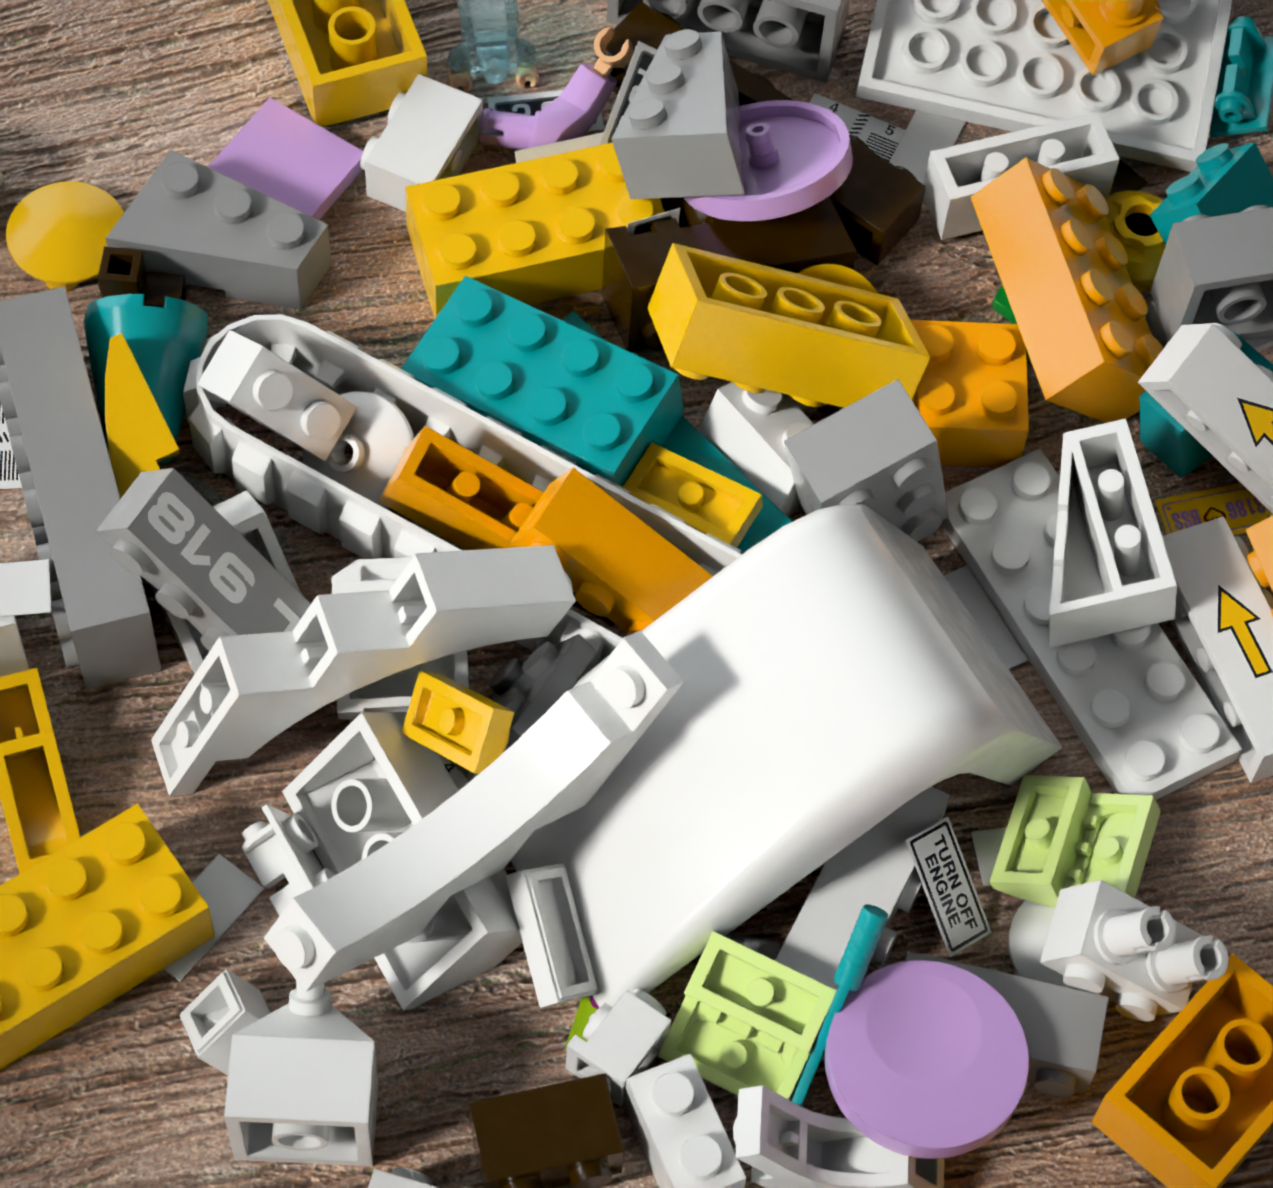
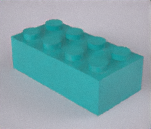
[401,276,684,487]

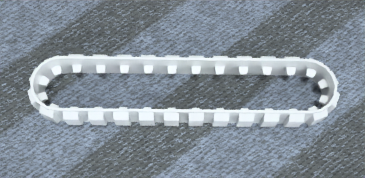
[183,314,742,678]

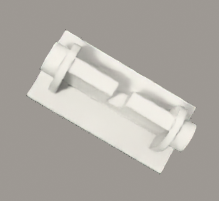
[242,804,335,916]

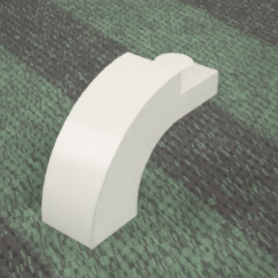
[733,1085,944,1188]

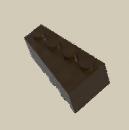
[602,196,857,353]

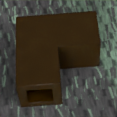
[97,246,187,308]

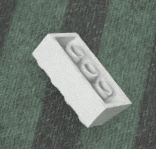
[282,712,522,1010]

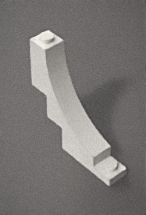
[151,545,576,796]
[264,630,684,992]

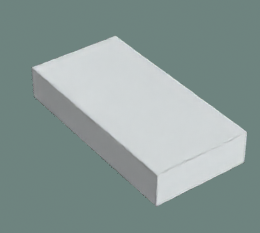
[505,863,598,1008]

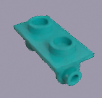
[1210,17,1273,137]

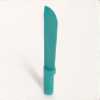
[792,904,888,1107]

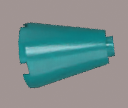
[83,294,209,466]

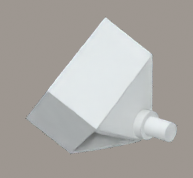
[224,980,378,1166]

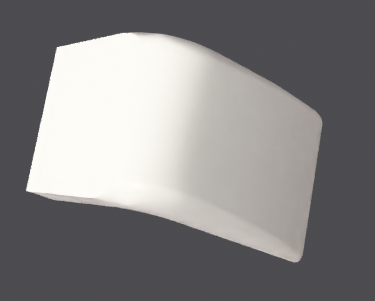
[466,505,1063,1008]

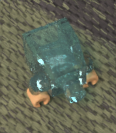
[447,0,539,92]

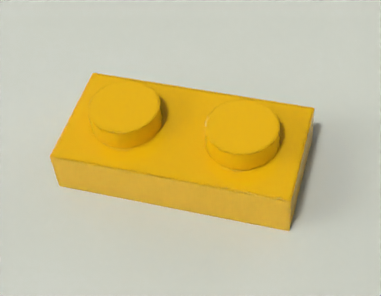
[623,442,763,548]
[401,670,515,774]

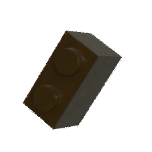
[469,1073,624,1188]

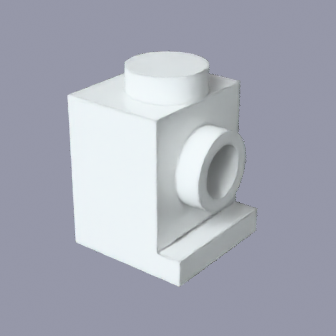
[565,989,671,1107]

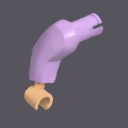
[479,27,634,150]

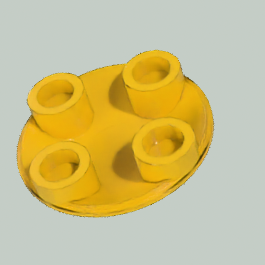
[6,181,124,292]

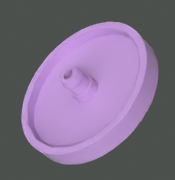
[683,100,853,221]
[825,960,1029,1159]

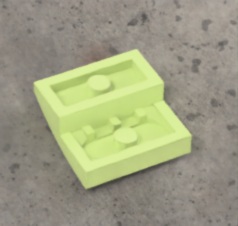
[989,775,1161,908]
[658,931,837,1100]

